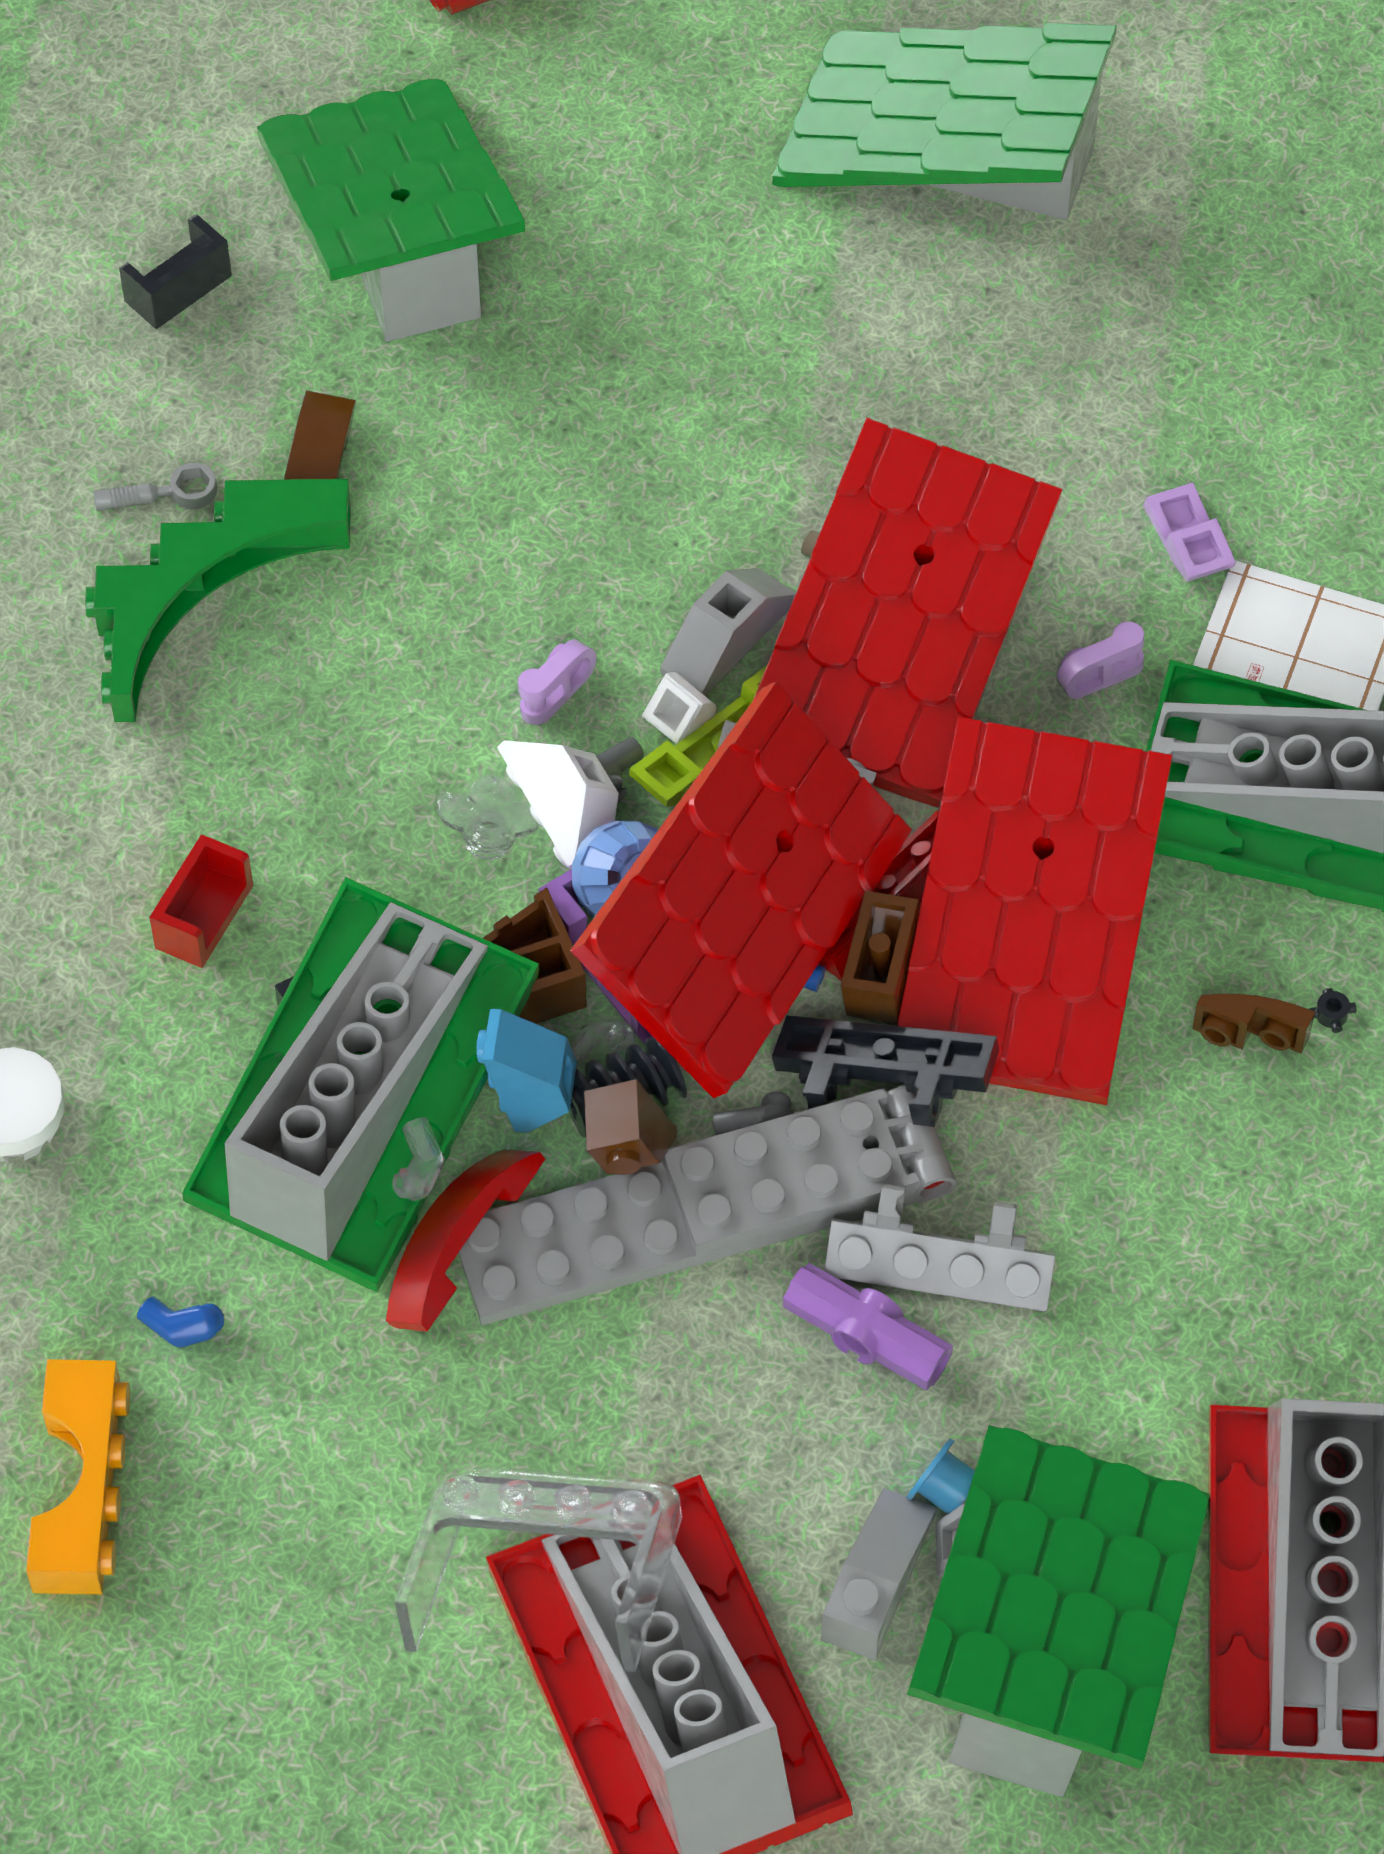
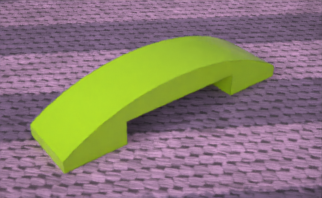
[629,665,767,807]

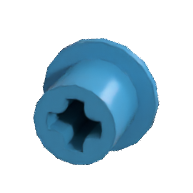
[906,1438,975,1514]

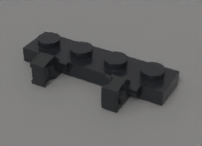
[772,1015,1000,1127]

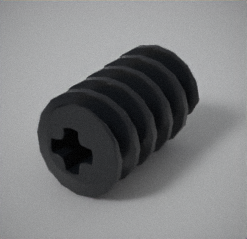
[569,1037,687,1138]

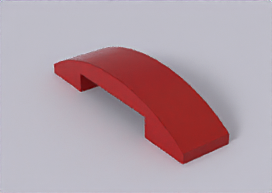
[386,1149,546,1332]

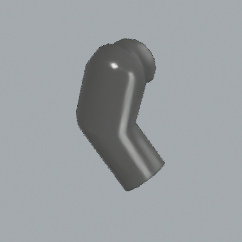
[596,737,644,803]
[713,1092,794,1135]

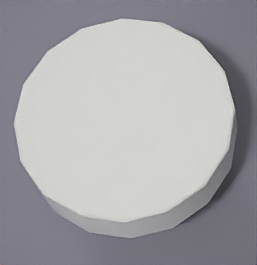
[0,1047,65,1162]

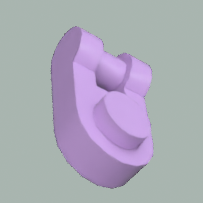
[1057,621,1144,699]
[518,639,597,725]

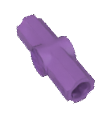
[783,1263,953,1391]

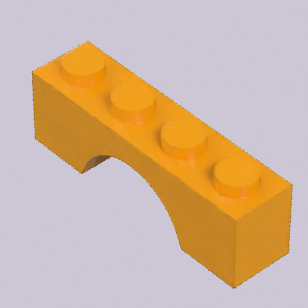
[26,1359,130,1595]

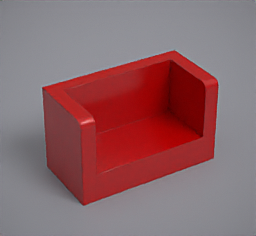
[149,834,254,969]

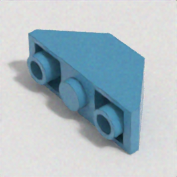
[477,1009,577,1133]

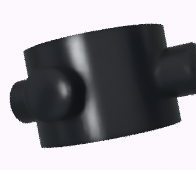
[1309,988,1357,1033]

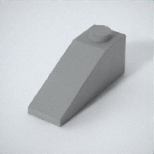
[821,1488,938,1661]

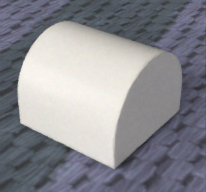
[642,672,717,745]

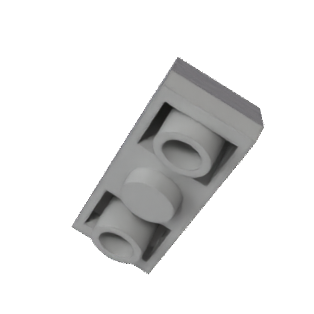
[660,568,796,696]

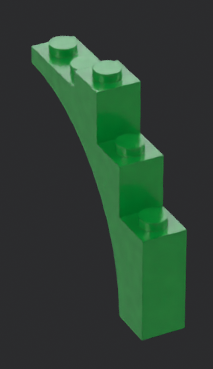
[85,479,351,722]

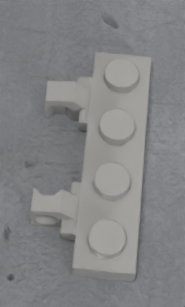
[824,1184,1056,1312]

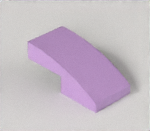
[1143,482,1236,582]

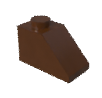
[841,891,919,1024]
[584,1079,677,1175]

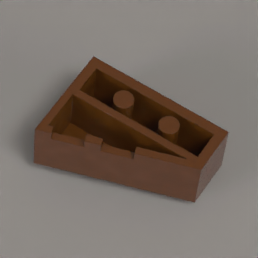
[483,887,587,1024]

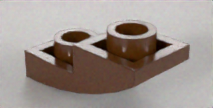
[284,390,356,480]
[1192,993,1315,1054]

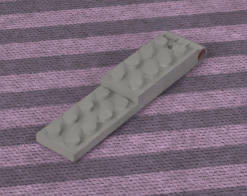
[458,1085,957,1326]

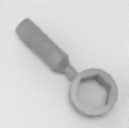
[93,463,217,511]

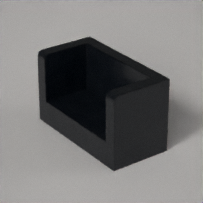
[119,214,232,330]

